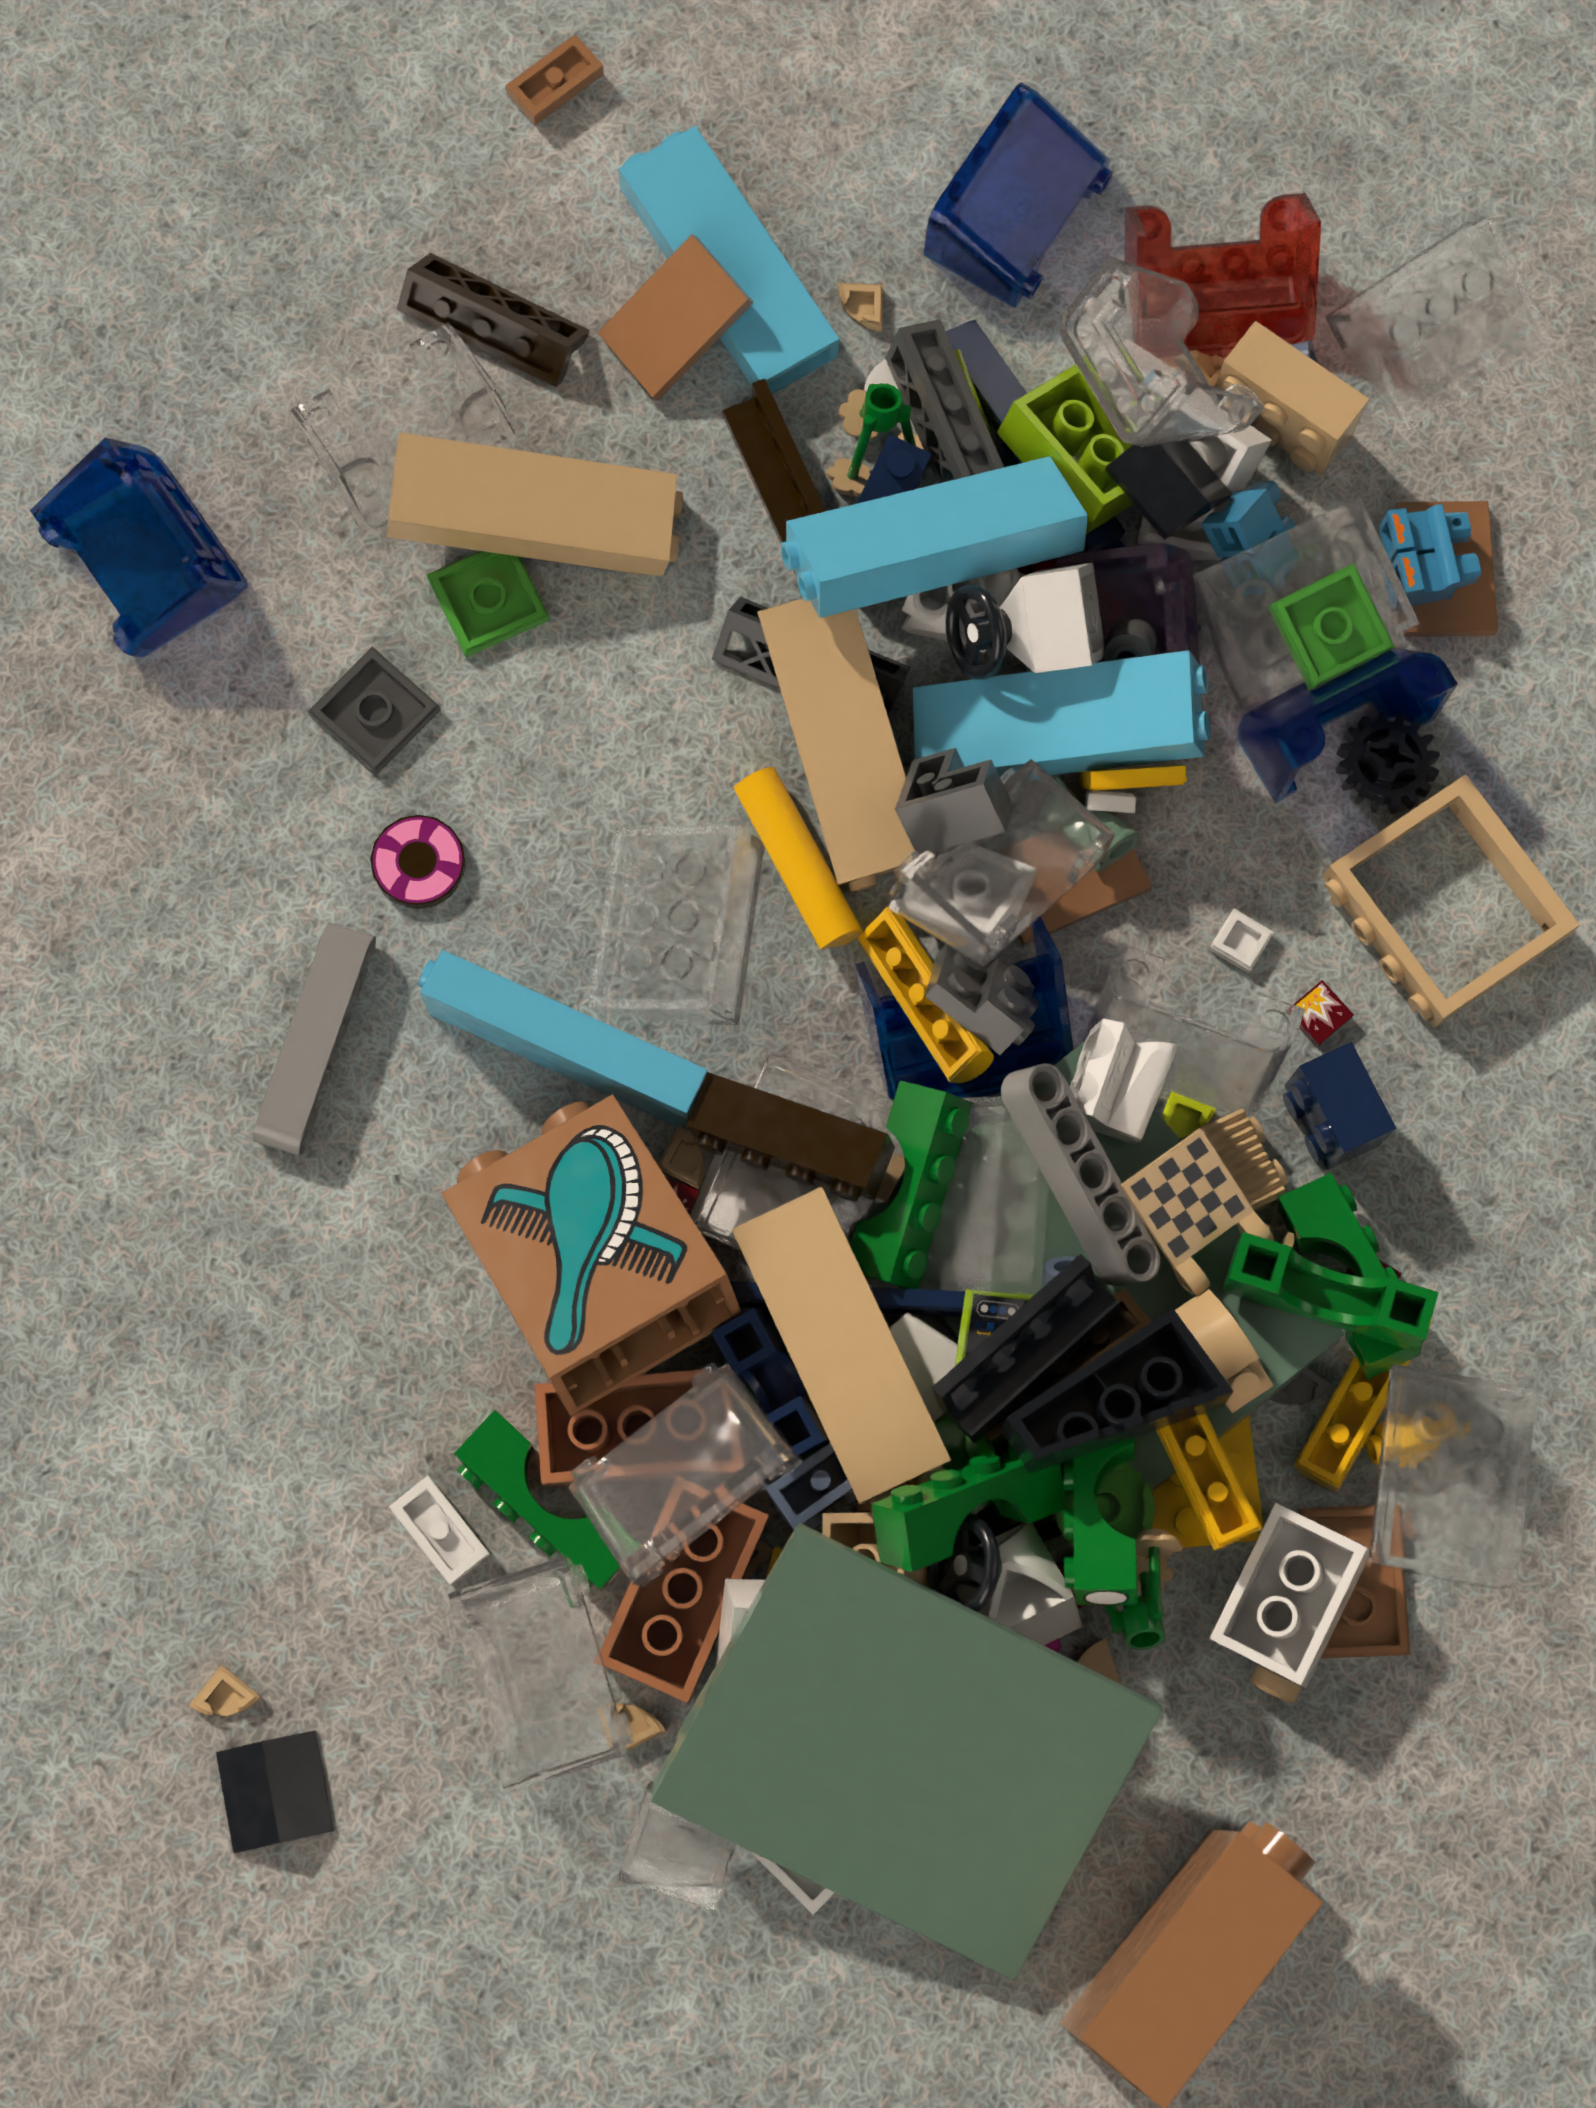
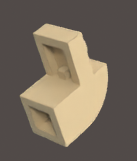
[1175,1288,1274,1413]

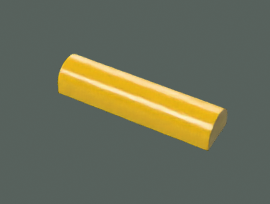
[733,767,863,949]
[857,906,994,1083]
[1294,1319,1432,1492]
[1156,1413,1262,1551]

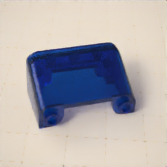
[923,82,1113,308]
[30,437,248,657]
[1237,647,1458,803]

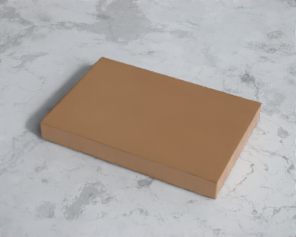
[598,234,754,400]
[1394,501,1498,637]
[997,811,1152,946]
[1299,1505,1411,1659]

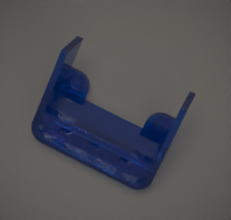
[855,916,1074,1107]

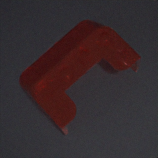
[1124,193,1321,361]

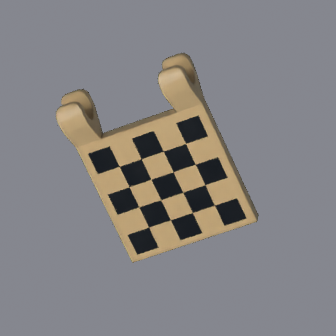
[1120,1129,1273,1295]

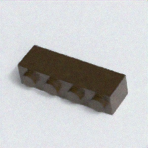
[685,1072,896,1202]

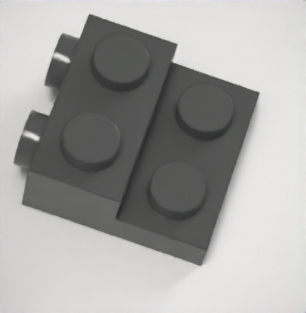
[925,941,1040,1055]

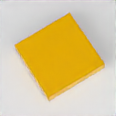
[1078,764,1187,791]

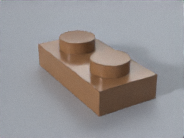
[506,34,604,125]

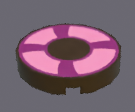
[370,815,466,909]

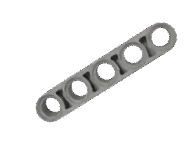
[253,922,376,1156]
[1001,1064,1160,1286]

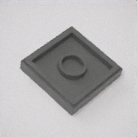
[307,647,441,775]

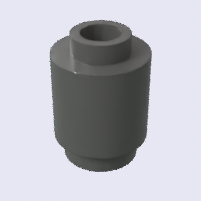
[1104,618,1157,661]

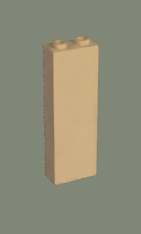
[386,432,683,576]
[758,598,930,893]
[731,1187,953,1505]

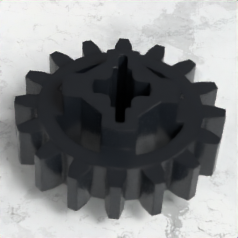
[1335,711,1440,814]

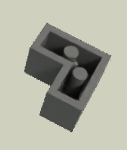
[895,748,1013,856]

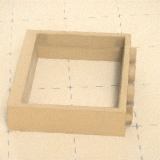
[1322,774,1580,1028]

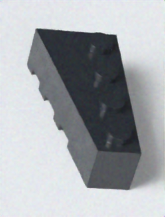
[1001,1308,1233,1474]

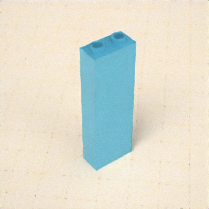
[618,126,839,394]
[781,456,1088,618]
[913,650,1211,781]
[418,950,708,1131]

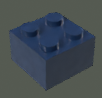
[1283,1042,1397,1171]

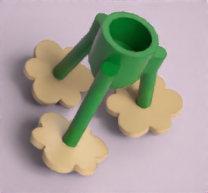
[826,383,924,497]
[1070,1529,1183,1650]

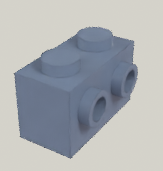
[765,1442,857,1533]

